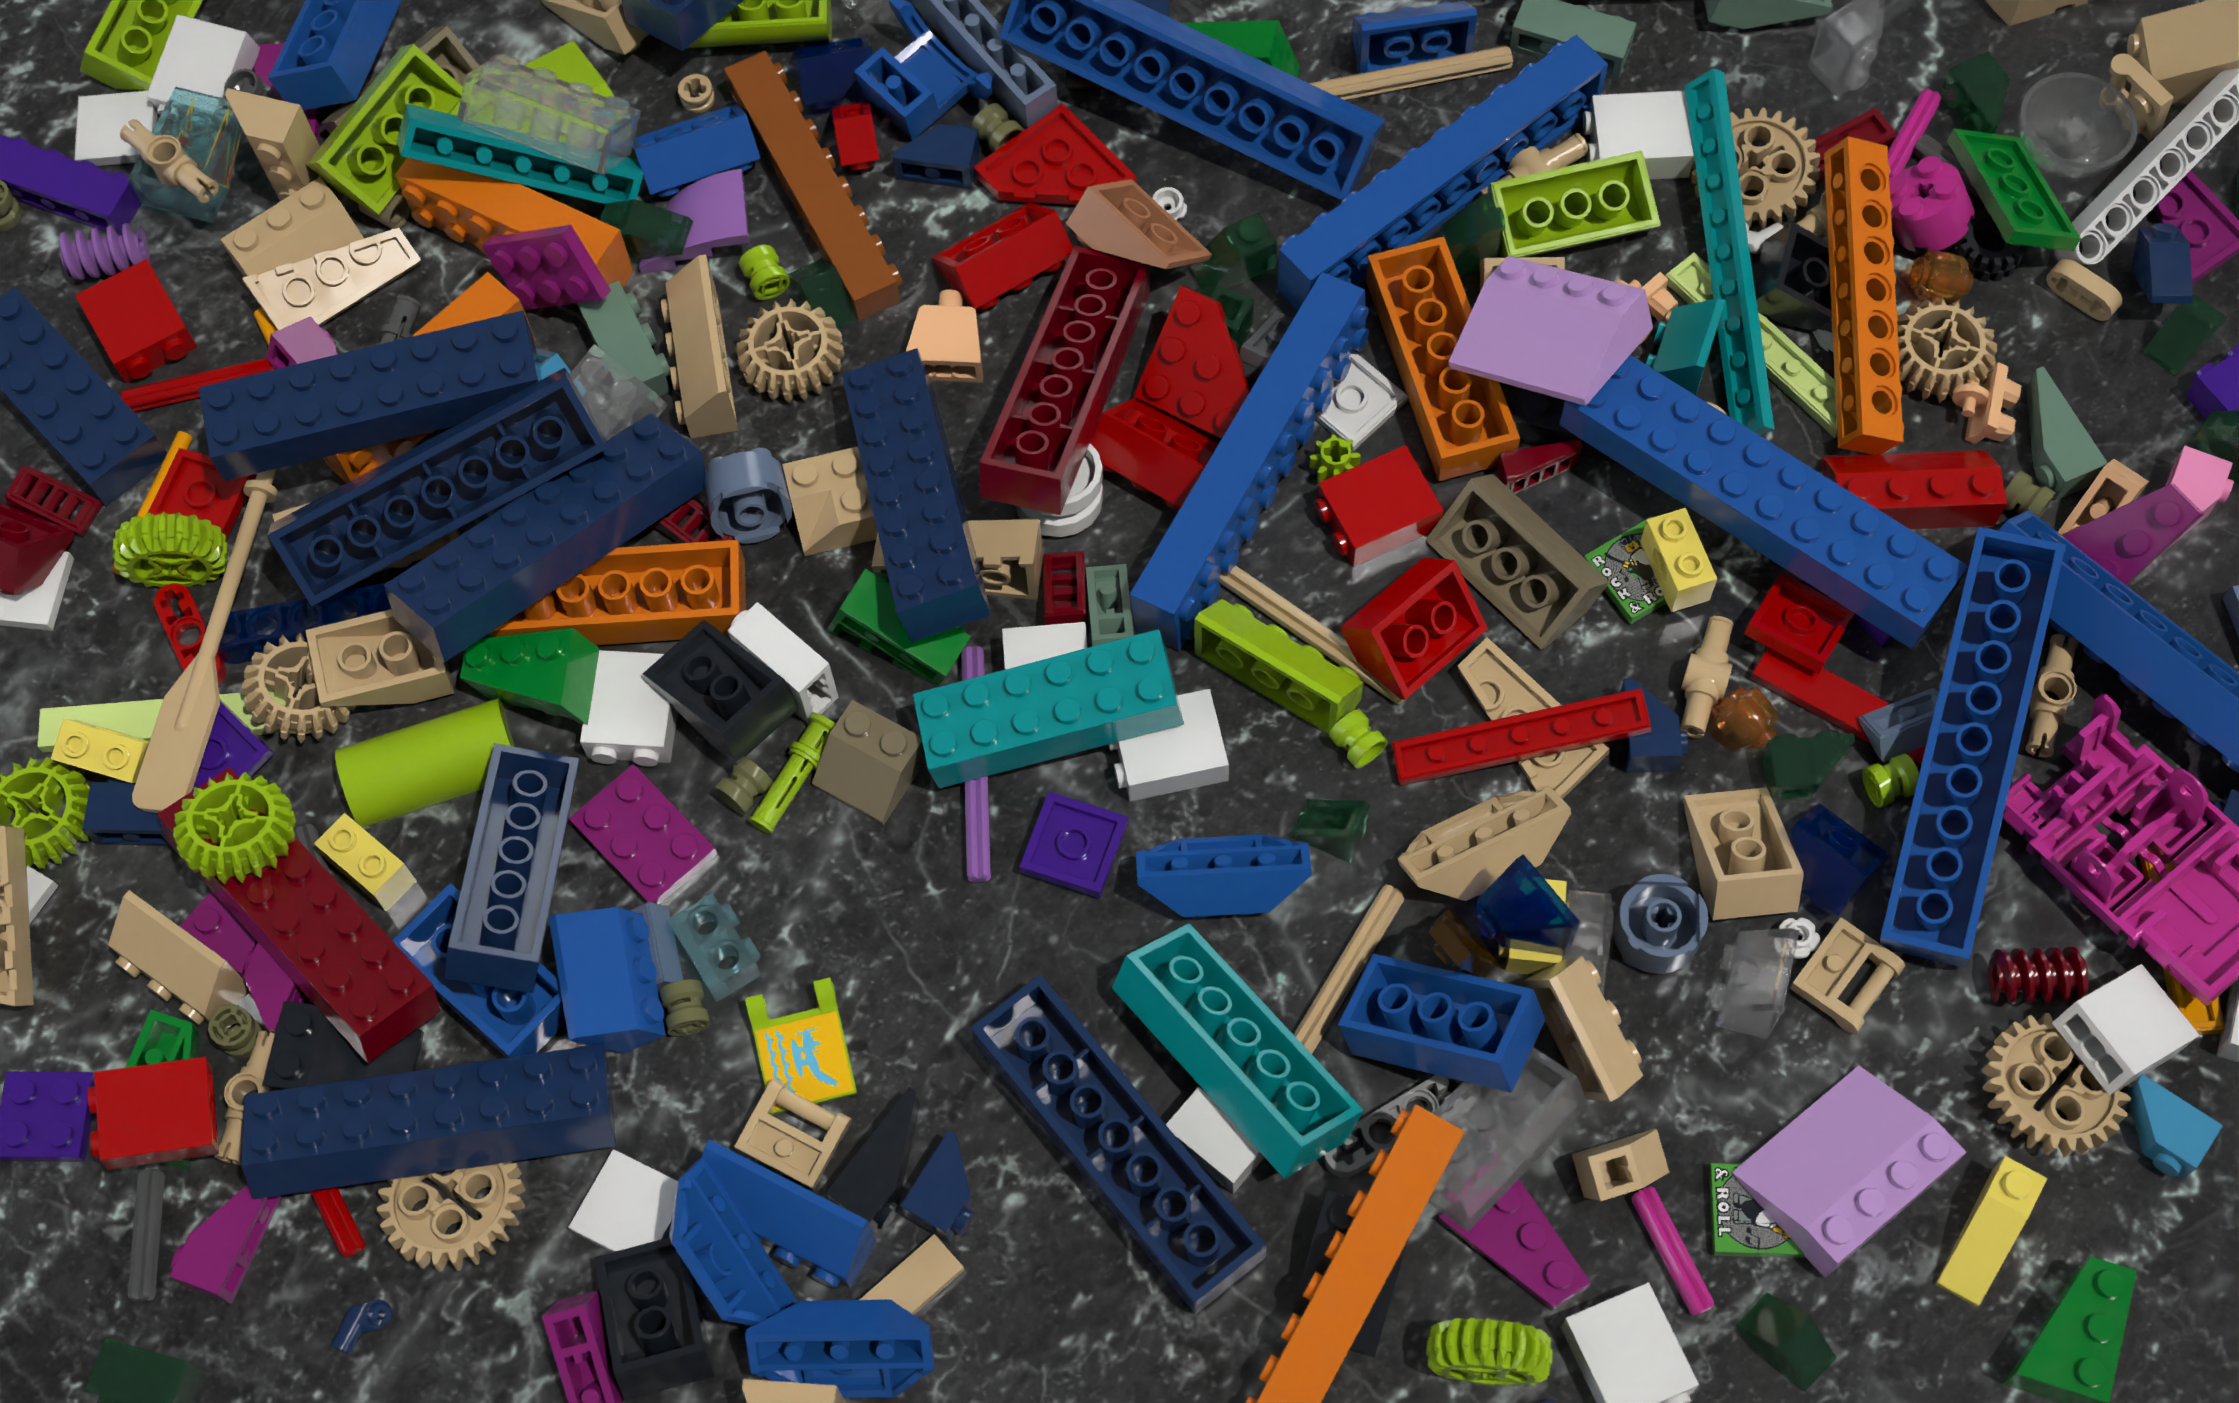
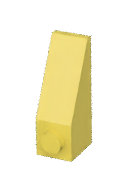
[1935,1156,2047,1307]

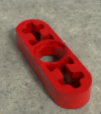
[154,583,227,686]

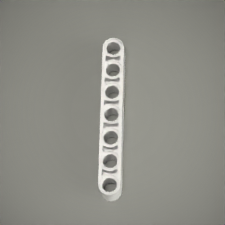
[2054,68,2239,265]

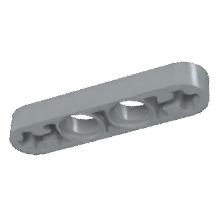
[1324,1075,1477,1178]

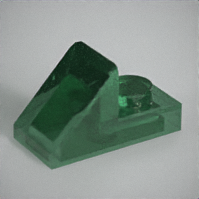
[2142,294,2228,376]

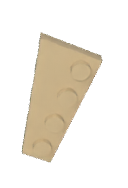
[242,228,421,330]
[1458,637,1609,799]

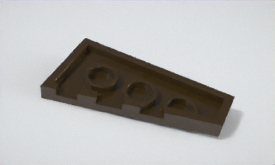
[1429,906,1506,981]

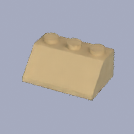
[225,88,327,201]
[221,177,364,277]
[108,890,249,1025]
[1525,956,1643,1102]

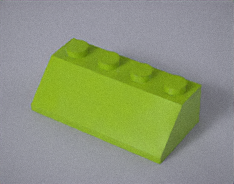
[80,0,203,91]
[306,44,474,215]
[1194,599,1363,734]

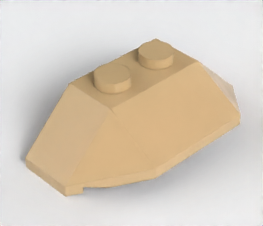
[1398,786,1571,901]

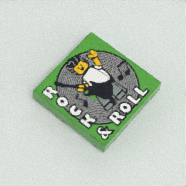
[1584,517,1667,625]
[1709,1163,1805,1258]

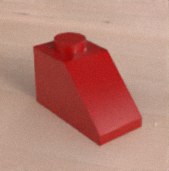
[832,101,880,170]

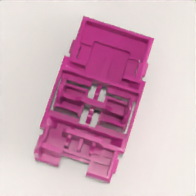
[2003,694,2239,1007]

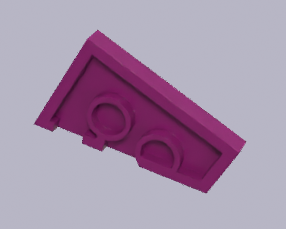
[2062,484,2204,585]

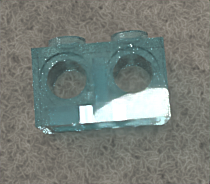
[667,893,762,1002]

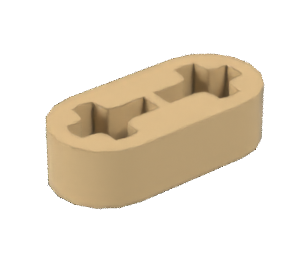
[2046,259,2123,321]

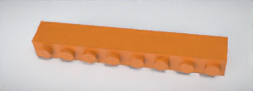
[1245,1104,1465,1403]

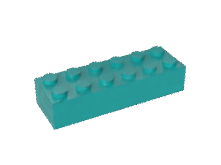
[913,629,1184,789]
[1112,923,1364,1179]

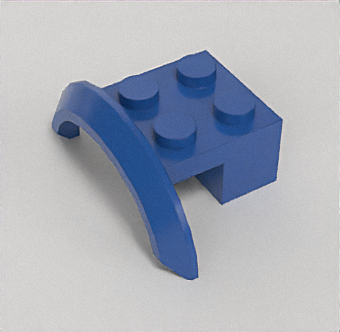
[854,0,992,140]

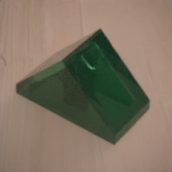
[788,258,858,330]
[1290,799,1370,863]
[1735,1293,1837,1392]

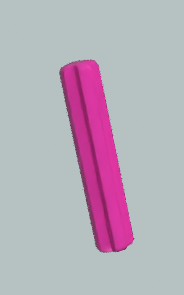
[1888,89,1941,178]
[1632,1186,1714,1316]

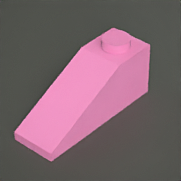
[2158,446,2234,557]

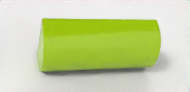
[687,0,832,48]
[1487,150,1661,258]
[335,698,515,828]

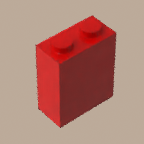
[75,259,197,384]
[1314,445,1444,567]
[88,1057,219,1170]

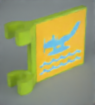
[745,977,857,1115]

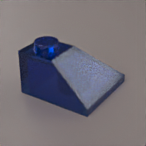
[794,35,873,109]
[1790,803,1890,916]
[1474,854,1580,956]

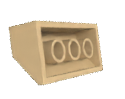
[661,254,738,439]

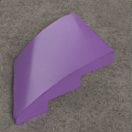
[639,169,750,274]

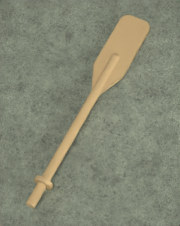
[132,469,278,813]

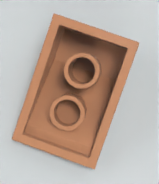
[1066,179,1212,269]

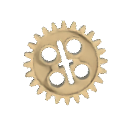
[1691,108,1820,229]
[1982,1013,2131,1157]
[377,1161,526,1272]

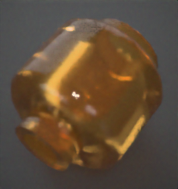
[1909,250,1973,306]
[1715,686,1779,749]

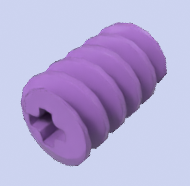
[60,223,150,280]

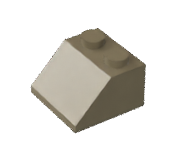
[812,700,926,825]

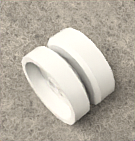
[1015,443,1103,537]

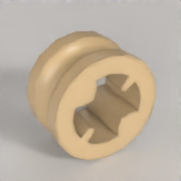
[678,74,715,113]

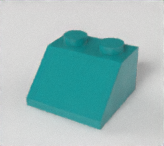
[1646,298,1726,396]

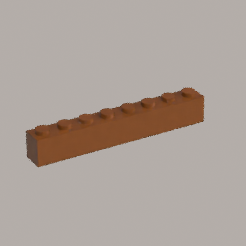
[724,51,903,321]

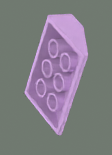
[1448,256,1653,406]
[1731,1066,1966,1278]

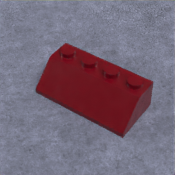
[0,502,74,595]

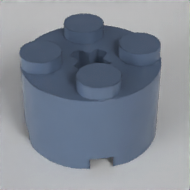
[704,448,792,543]
[1613,874,1708,974]

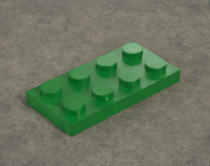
[1947,129,2081,251]

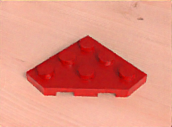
[973,103,1137,205]
[1134,286,1250,439]

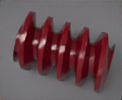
[1988,946,2089,1004]

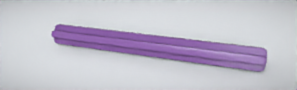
[961,646,991,883]

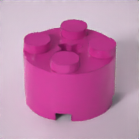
[1889,156,1975,252]

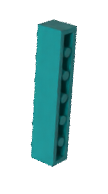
[397,104,644,210]

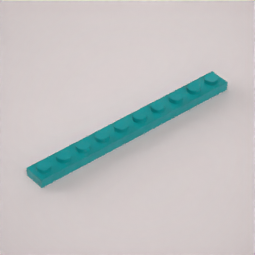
[1684,68,1775,436]

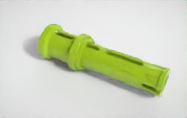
[748,712,836,834]

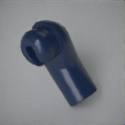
[331,1299,393,1355]

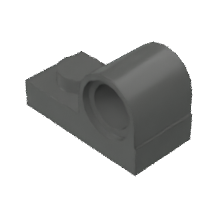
[1239,311,1294,384]

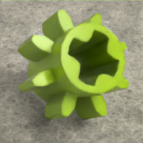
[1309,434,1361,482]

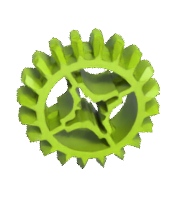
[112,511,228,588]
[0,757,90,870]
[173,772,296,884]
[1426,1317,1553,1387]

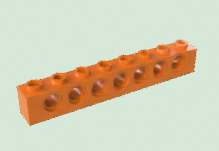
[1824,137,1904,455]

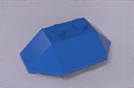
[1136,834,1312,918]
[669,1157,799,1326]
[745,1299,935,1398]

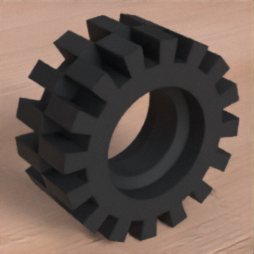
[1950,205,2028,282]

